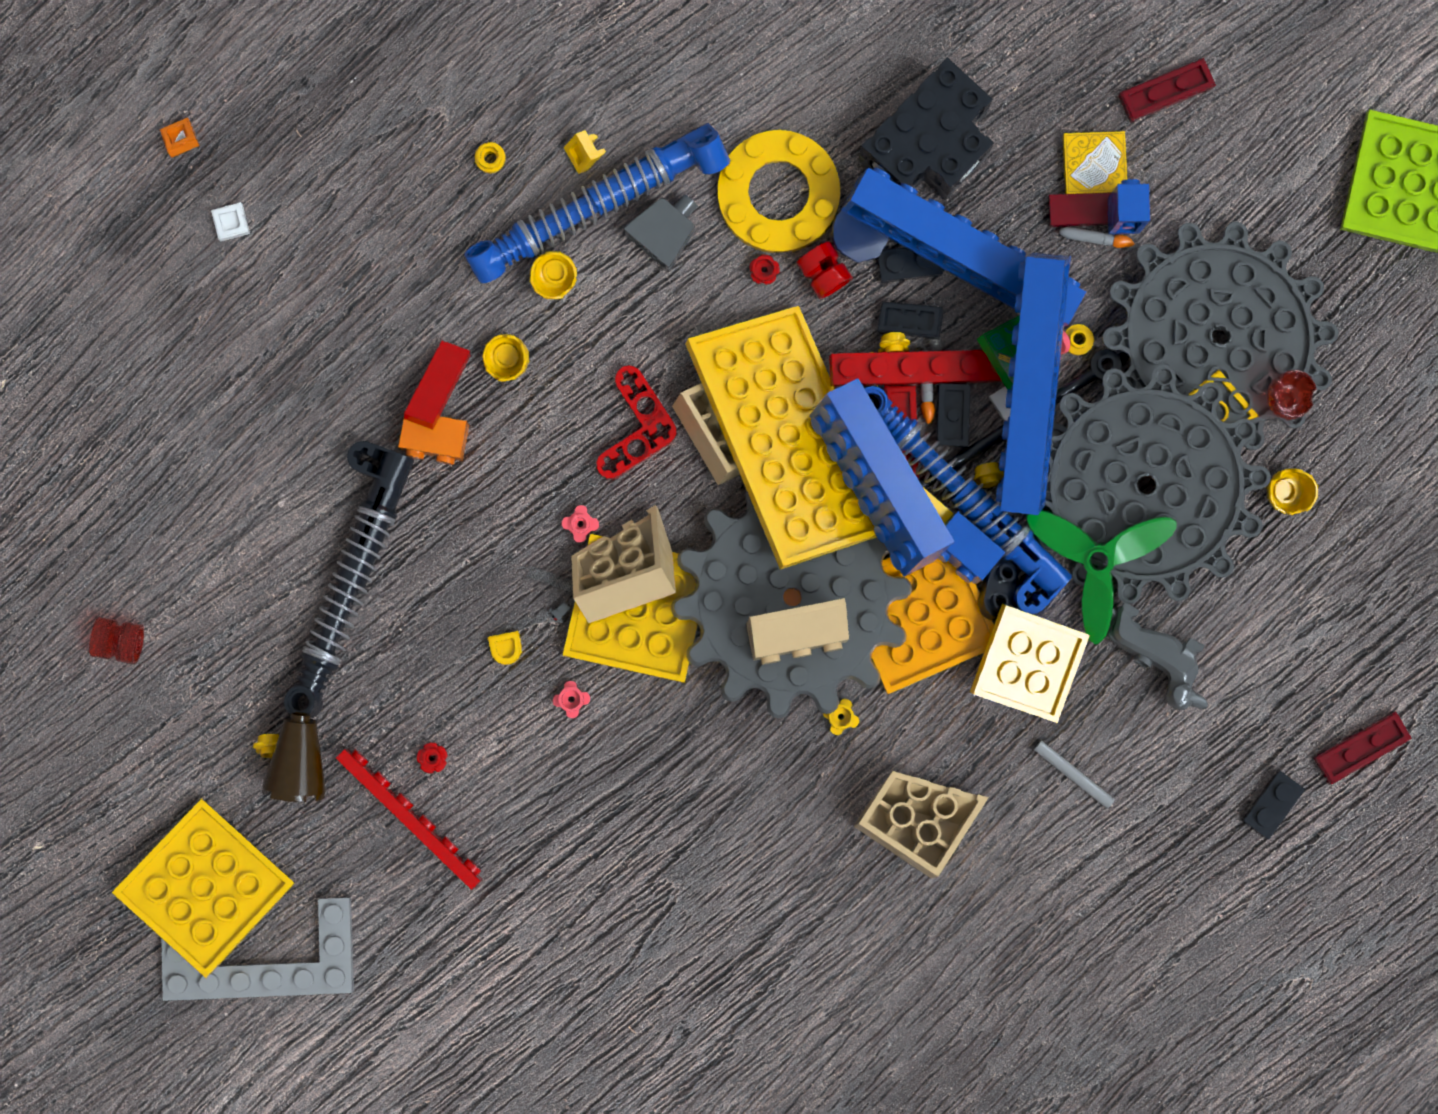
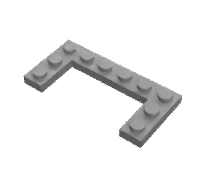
[161,897,354,1001]

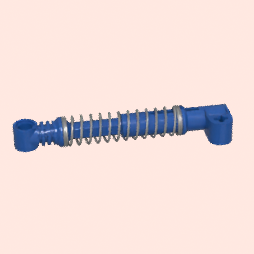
[465,123,730,283]
[865,386,1072,614]

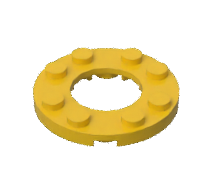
[718,130,840,253]

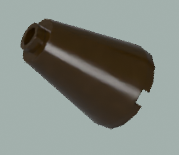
[262,712,326,802]

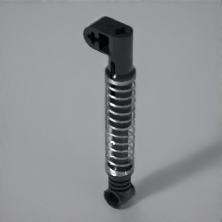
[284,441,414,719]

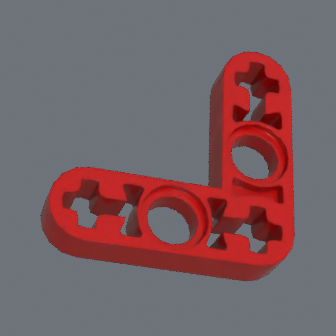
[596,366,676,480]

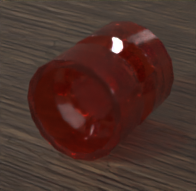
[89,617,144,665]

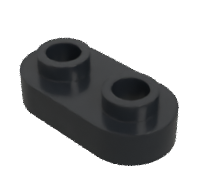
[978,559,1018,620]

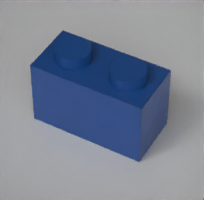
[1107,179,1150,234]
[938,511,1005,584]

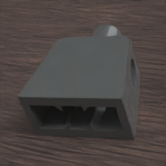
[624,194,698,273]

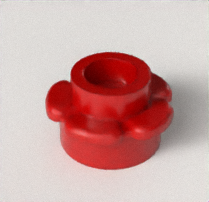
[749,255,780,285]
[417,742,448,773]

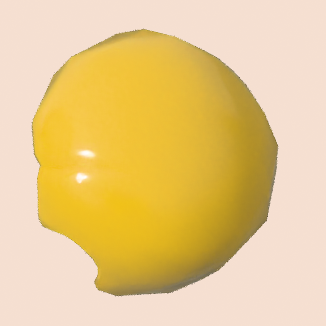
[530,251,577,299]
[482,334,529,382]
[1266,468,1318,515]

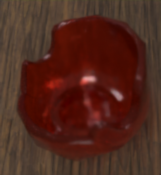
[1267,369,1316,421]

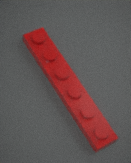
[829,350,1002,387]
[336,749,483,890]

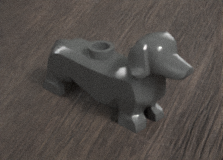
[1107,602,1208,711]

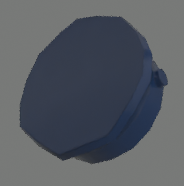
[832,211,889,263]

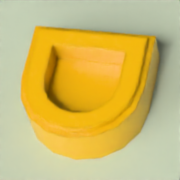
[488,631,522,665]

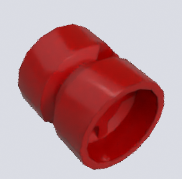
[796,241,853,300]

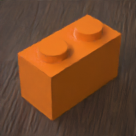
[398,417,470,465]

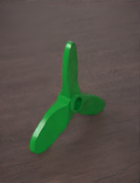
[1027,510,1177,644]

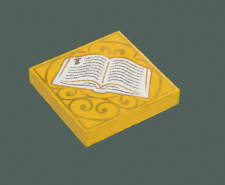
[1062,131,1127,194]

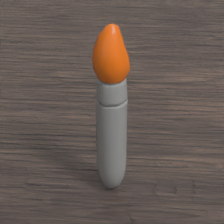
[1059,227,1134,248]
[920,348,935,424]

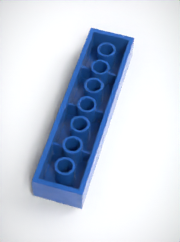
[840,168,1086,327]
[996,253,1071,515]

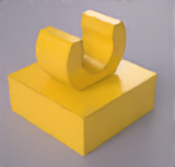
[564,130,606,174]

